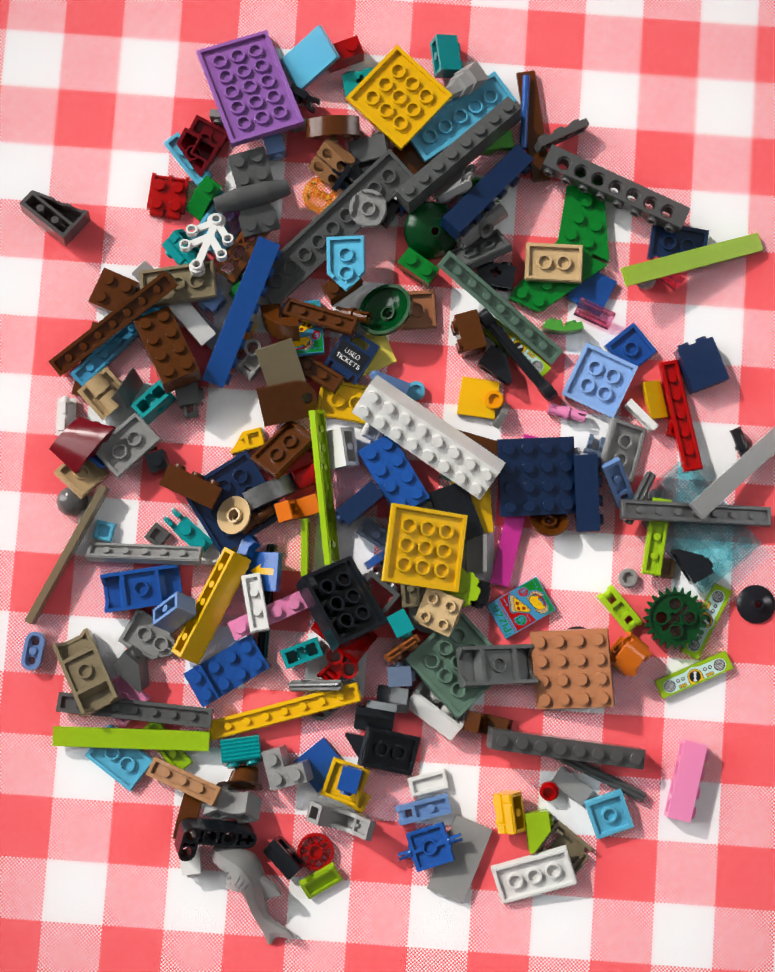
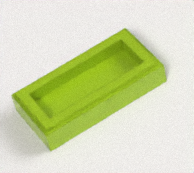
[299,862,343,899]

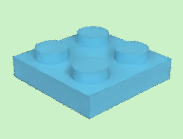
[584,788,634,840]

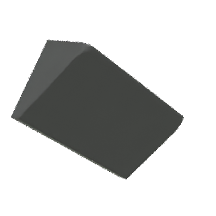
[111,368,144,410]

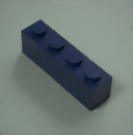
[573,452,604,532]

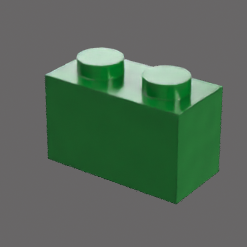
[397,247,440,289]

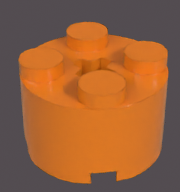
[610,631,651,677]

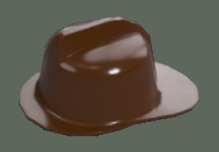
[216,765,263,790]

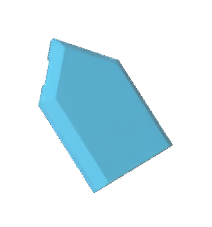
[326,235,365,292]

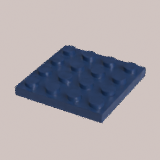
[497,436,576,517]
[185,450,279,555]

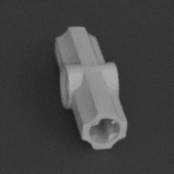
[455,203,508,249]

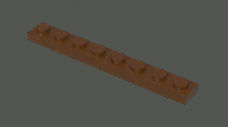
[48,270,179,376]

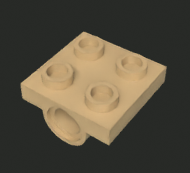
[77,367,121,421]
[413,589,465,637]

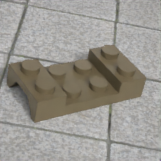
[52,628,121,717]

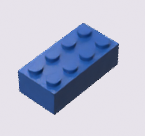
[358,435,430,509]

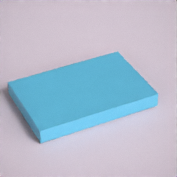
[280,25,340,90]
[85,724,153,792]

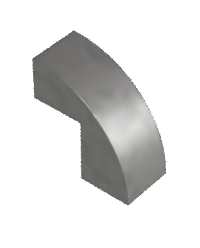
[242,473,299,511]

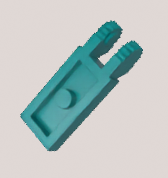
[163,507,213,554]

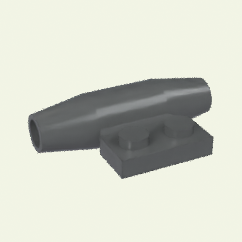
[213,179,291,238]

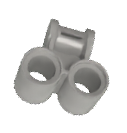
[235,339,262,382]

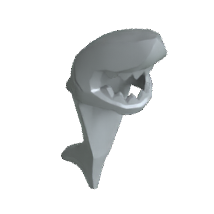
[211,846,294,945]

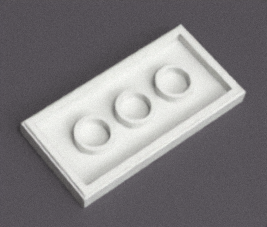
[491,845,578,905]

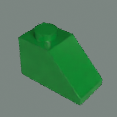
[186,175,224,222]

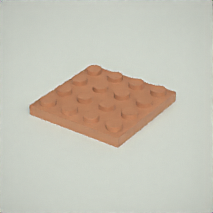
[530,627,615,709]

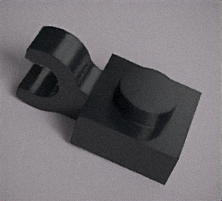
[290,84,321,114]

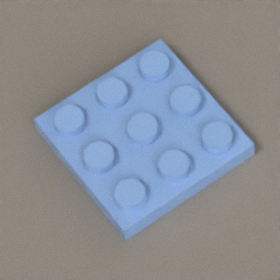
[561,342,638,418]

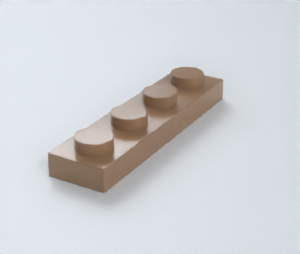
[145,757,223,807]

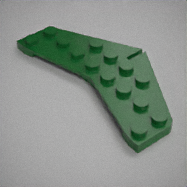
[508,172,609,313]

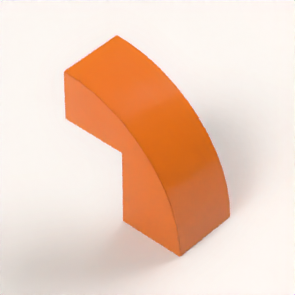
[274,493,319,523]

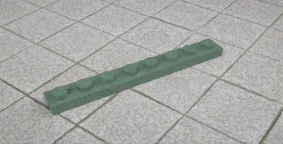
[437,251,563,365]

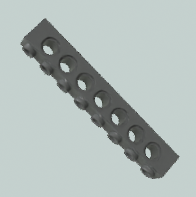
[540,144,691,234]

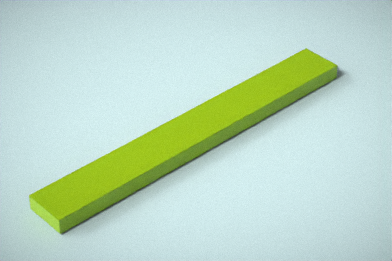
[621,232,763,287]
[309,410,340,565]
[52,726,210,751]

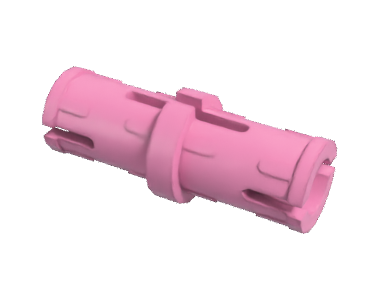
[547,402,587,423]

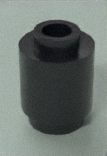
[471,580,491,609]

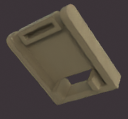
[536,819,595,875]

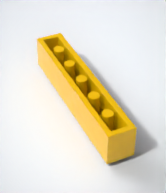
[171,547,251,664]

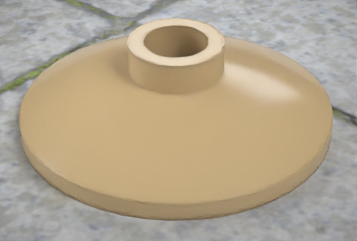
[217,496,251,534]

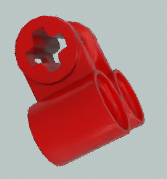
[317,649,359,680]

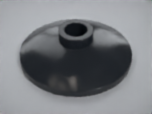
[736,585,775,623]

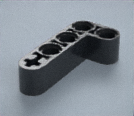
[174,818,257,861]

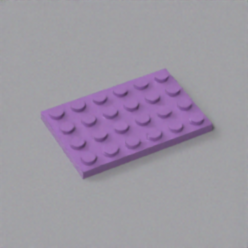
[196,30,304,147]

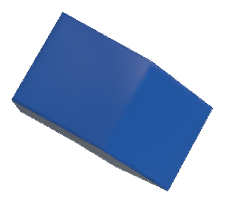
[237,534,261,558]

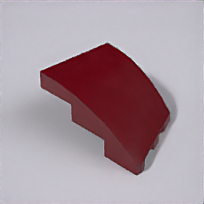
[176,115,228,178]
[49,417,116,474]

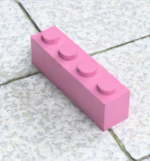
[664,738,709,823]

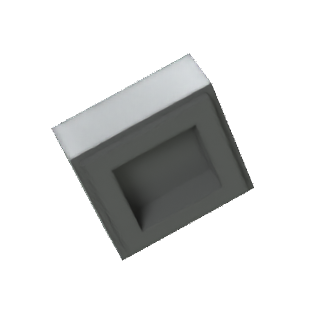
[144,522,171,545]

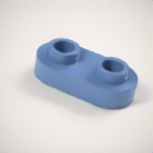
[21,632,46,670]

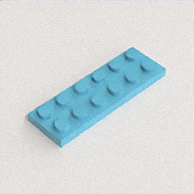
[410,71,517,163]

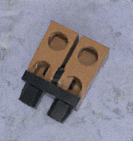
[308,137,364,191]

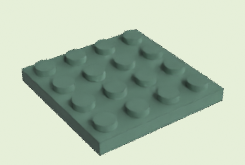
[403,612,492,719]

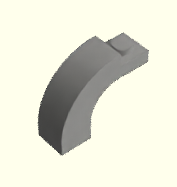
[305,801,376,841]

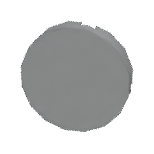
[349,189,387,228]

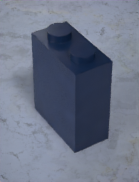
[674,335,730,395]
[335,480,384,527]

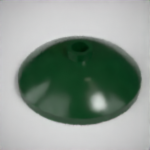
[404,201,457,259]
[359,284,412,336]

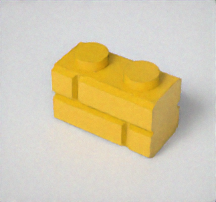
[493,790,526,835]

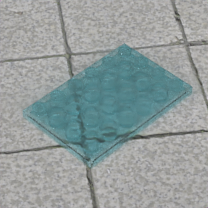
[640,461,762,594]

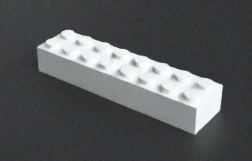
[352,375,506,500]

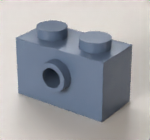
[387,661,416,687]

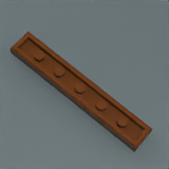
[516,70,551,183]

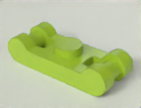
[596,585,643,632]

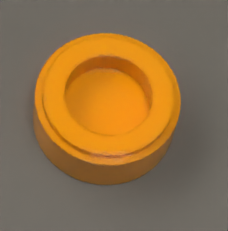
[484,390,504,410]

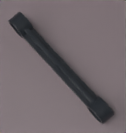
[478,308,558,402]

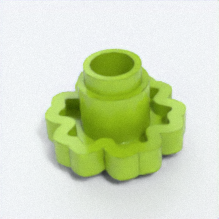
[444,568,481,608]

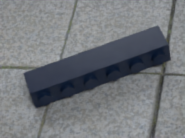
[440,144,534,240]

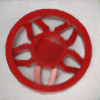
[297,832,334,871]

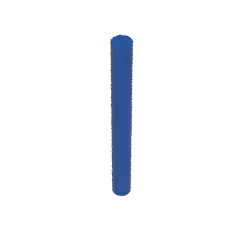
[520,75,530,150]

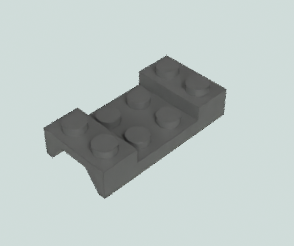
[456,644,538,688]

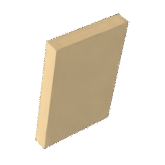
[524,242,583,284]

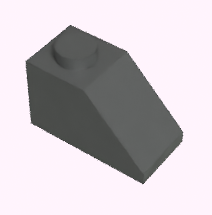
[111,645,150,694]

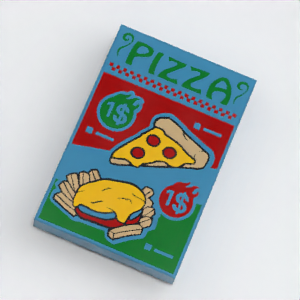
[282,300,325,357]
[487,577,556,639]

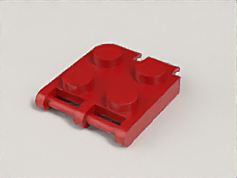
[147,172,190,220]

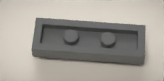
[534,118,590,154]

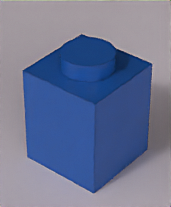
[337,764,363,796]

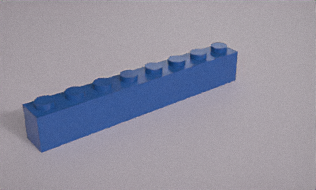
[202,236,282,388]

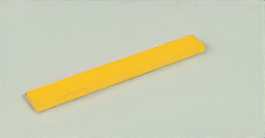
[209,682,362,741]

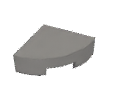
[493,403,510,429]

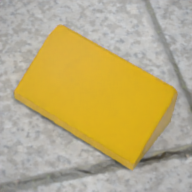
[641,380,668,420]

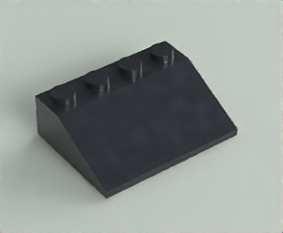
[296,555,388,653]

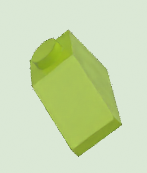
[524,808,553,854]

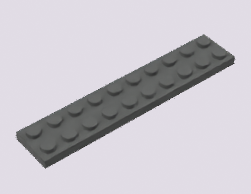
[265,149,413,305]

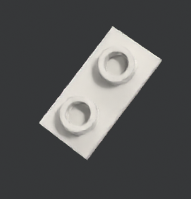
[56,396,77,436]

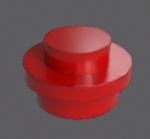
[539,781,559,801]

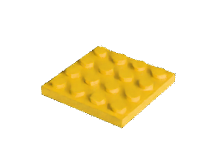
[346,45,453,150]
[381,503,468,593]

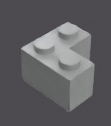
[261,744,313,791]

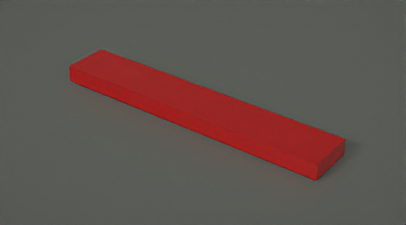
[658,359,703,473]

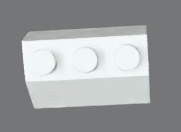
[409,680,476,741]

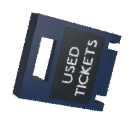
[324,331,381,385]

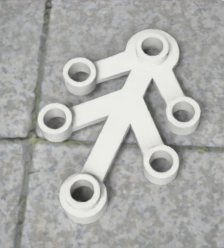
[179,213,234,277]

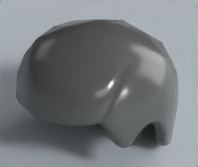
[56,487,88,516]

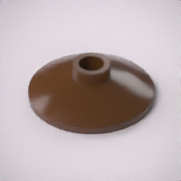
[530,514,569,536]

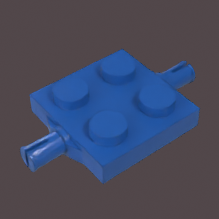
[398,822,463,872]

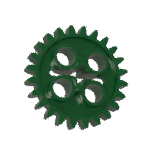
[643,586,707,650]

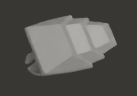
[445,60,489,100]

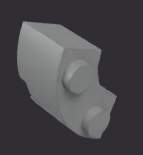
[203,789,262,823]

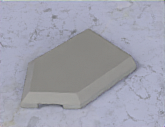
[118,608,175,660]

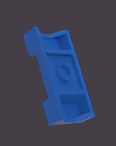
[100,564,183,613]
[184,634,271,707]

